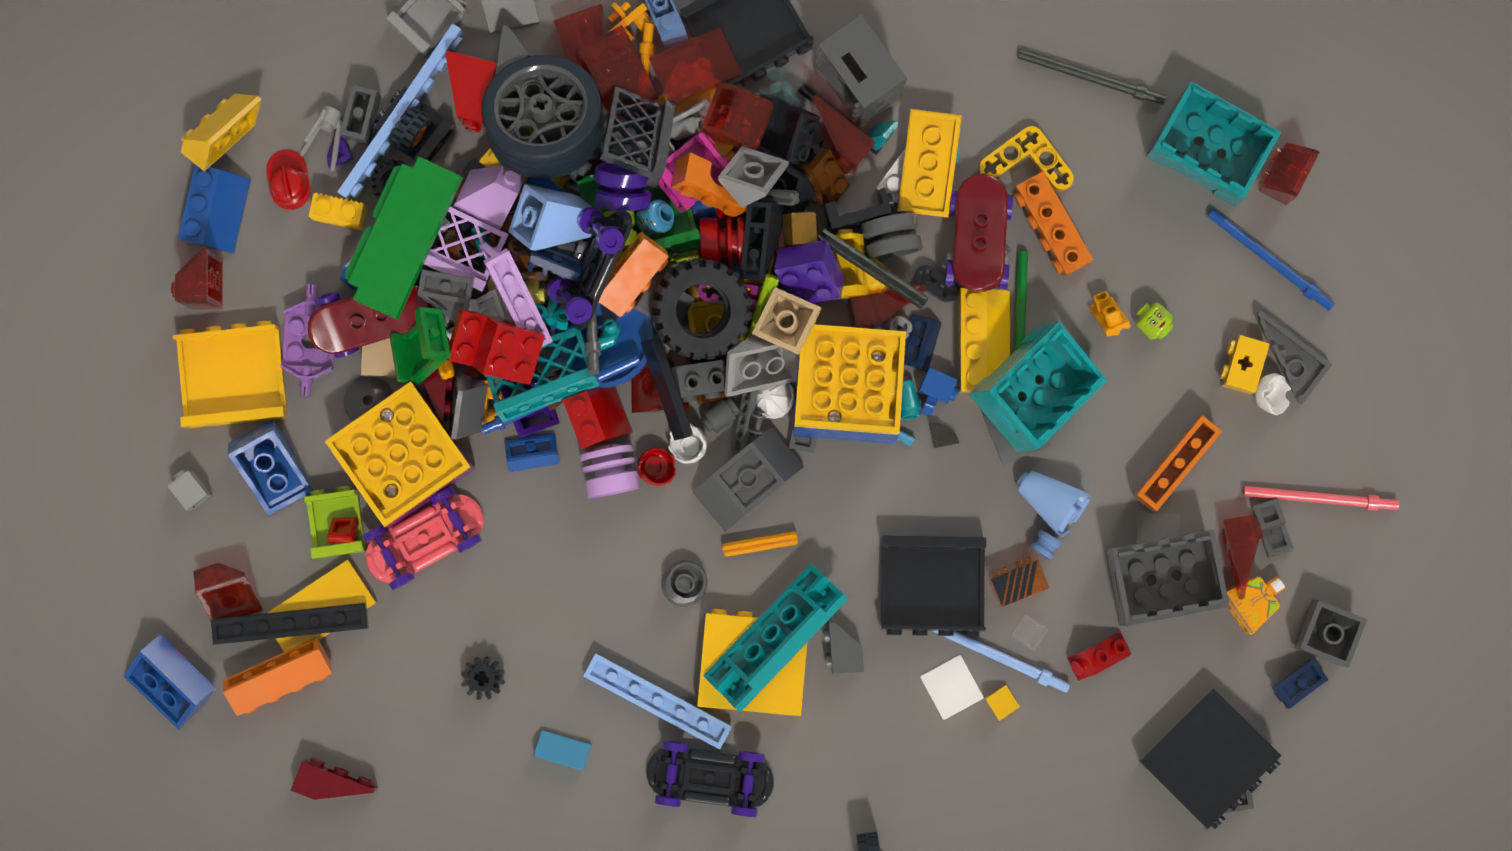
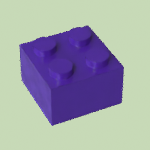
[774,239,844,303]

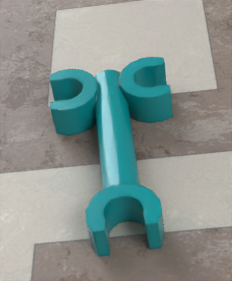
[536,273,569,330]

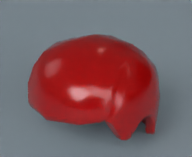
[637,447,677,487]

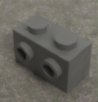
[671,360,726,403]

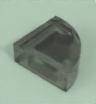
[928,423,959,449]

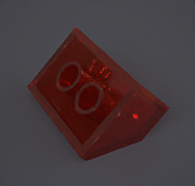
[171,248,223,309]

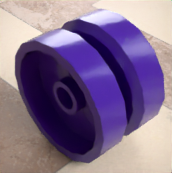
[594,162,651,211]

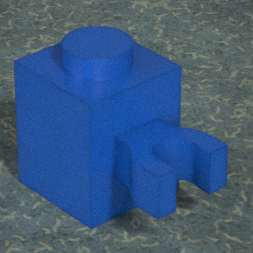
[918,368,960,417]

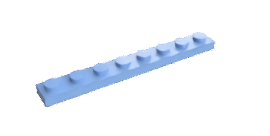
[338,23,464,201]

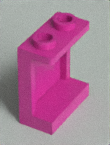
[658,132,729,213]

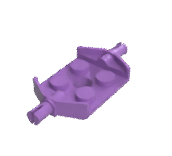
[280,284,334,397]

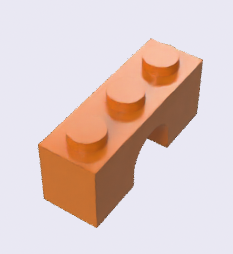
[671,152,747,217]

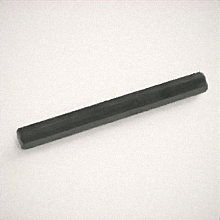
[817,228,928,308]

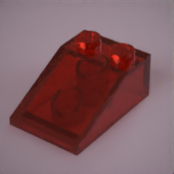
[576,25,659,120]
[649,28,742,107]
[811,95,876,176]

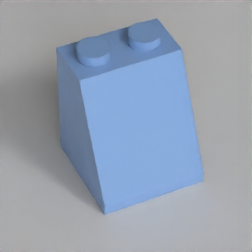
[508,184,592,251]

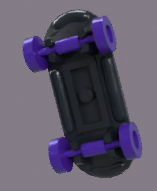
[547,207,632,331]
[646,741,774,817]

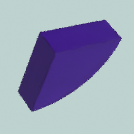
[327,136,353,169]

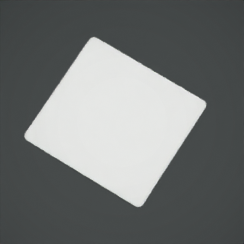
[920,655,983,720]

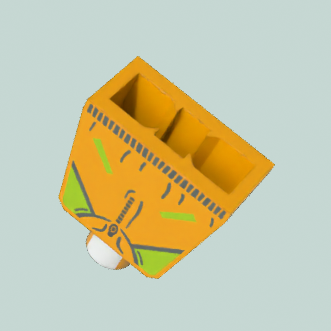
[1227,576,1285,635]

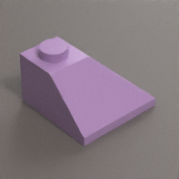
[453,165,525,230]

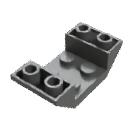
[693,427,804,532]

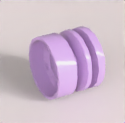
[579,444,640,499]

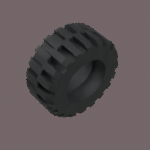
[649,258,752,360]

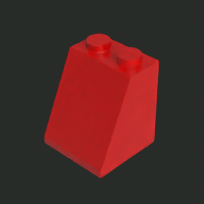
[446,51,497,133]
[562,387,633,452]

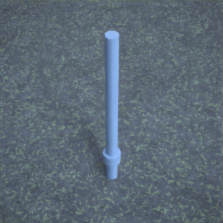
[933,631,1070,693]

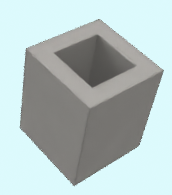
[167,470,212,511]

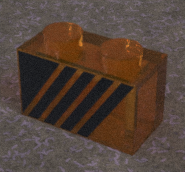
[988,557,1050,607]

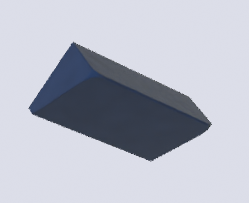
[904,314,941,371]

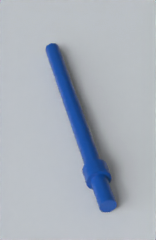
[1208,209,1335,311]

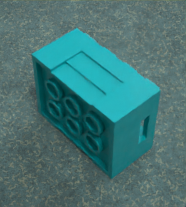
[1146,81,1281,207]
[968,322,1108,452]

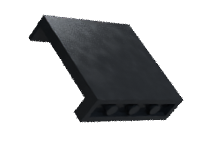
[679,0,814,94]
[881,535,986,637]
[1139,688,1282,830]

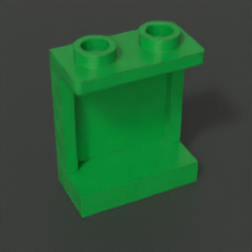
[389,307,451,384]

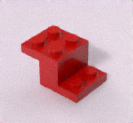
[447,308,545,385]

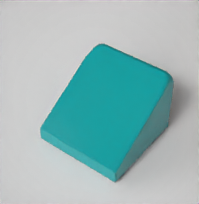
[863,121,898,151]

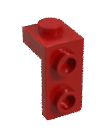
[1067,632,1131,681]

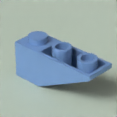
[644,0,691,56]

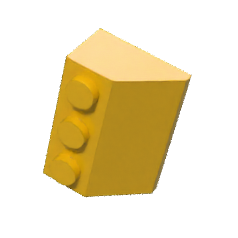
[181,94,262,172]

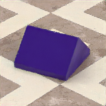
[501,378,560,438]

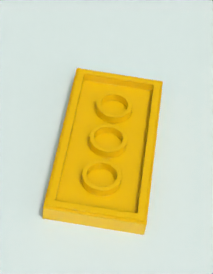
[897,109,962,217]
[267,560,377,652]

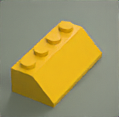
[958,288,1010,393]

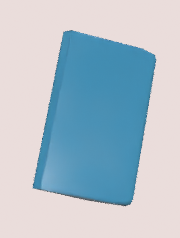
[534,730,591,771]

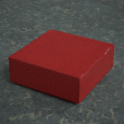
[327,517,359,543]

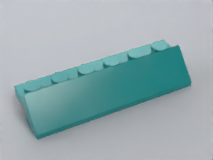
[703,563,848,712]

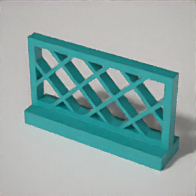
[486,328,600,422]

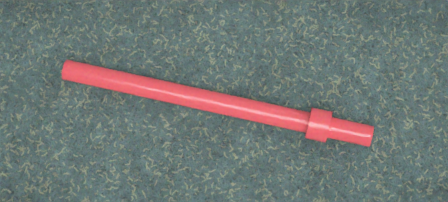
[1243,486,1399,511]

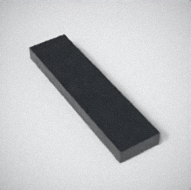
[640,336,693,441]

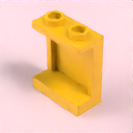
[817,229,869,302]

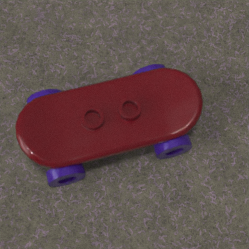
[945,173,1013,292]
[307,284,432,358]

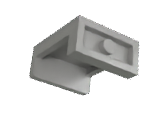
[386,0,468,58]

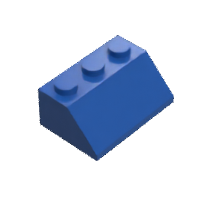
[178,164,251,254]
[123,634,216,730]

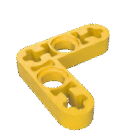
[978,126,1074,191]

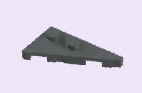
[1255,310,1332,404]

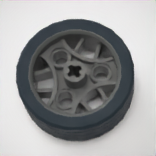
[481,55,604,179]

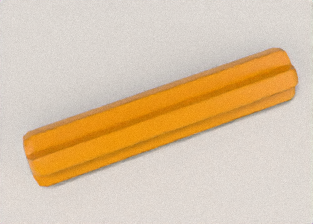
[722,531,798,557]

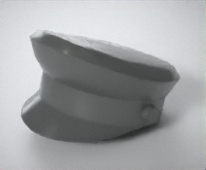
[662,561,708,607]

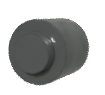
[701,397,739,433]

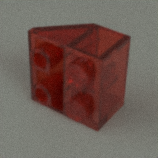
[701,82,774,151]

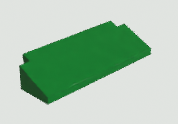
[345,156,463,320]

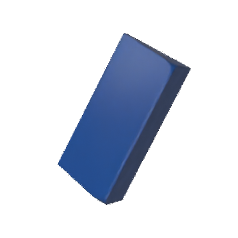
[504,433,560,472]

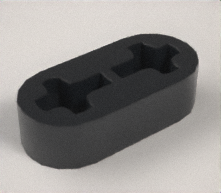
[914,265,959,303]

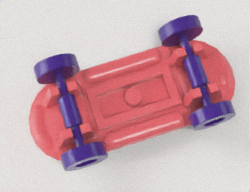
[363,487,484,591]

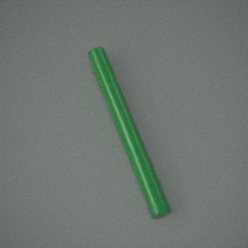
[1014,251,1028,352]

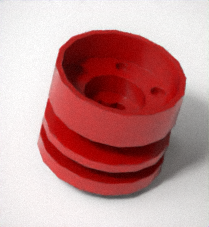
[700,216,745,270]

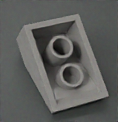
[725,335,799,397]

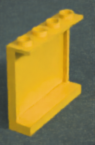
[172,321,288,429]
[697,608,807,716]

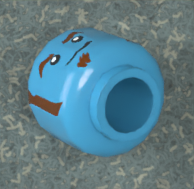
[636,200,674,236]

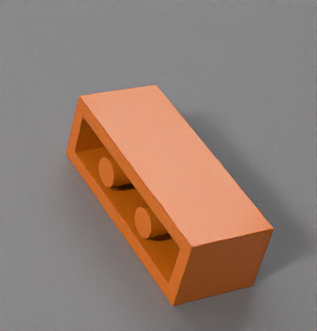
[599,231,669,317]

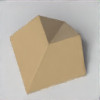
[752,287,822,355]

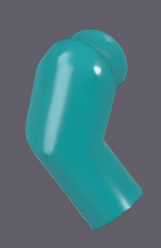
[598,319,620,350]

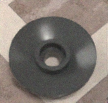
[344,377,393,421]

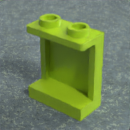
[304,486,367,559]

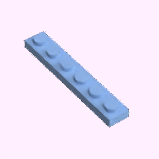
[583,653,732,749]

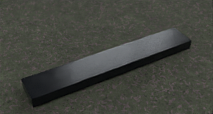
[211,603,369,645]

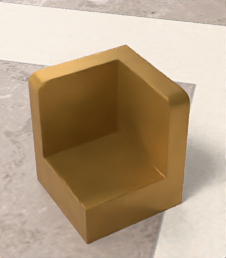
[783,212,817,246]

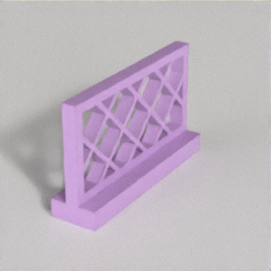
[424,206,509,291]
[479,242,553,347]

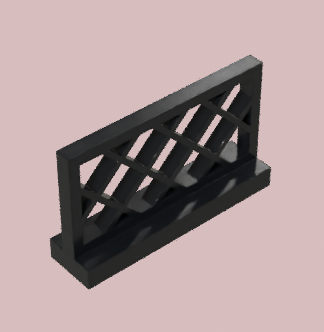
[600,87,676,188]

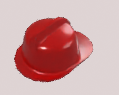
[266,150,310,210]

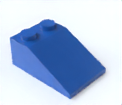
[228,419,313,516]

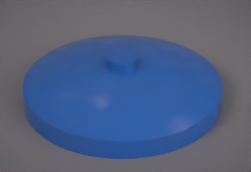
[550,302,654,388]

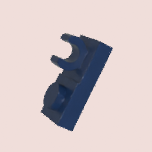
[528,248,582,282]
[1272,658,1328,709]

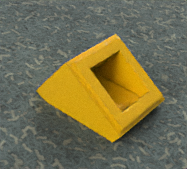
[984,685,1020,721]

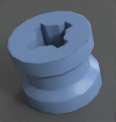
[1030,530,1062,561]

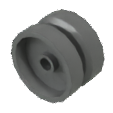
[861,213,923,261]

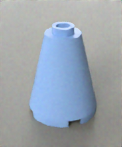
[1017,470,1091,537]

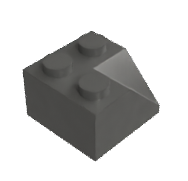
[1294,600,1367,668]

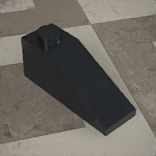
[739,202,784,281]

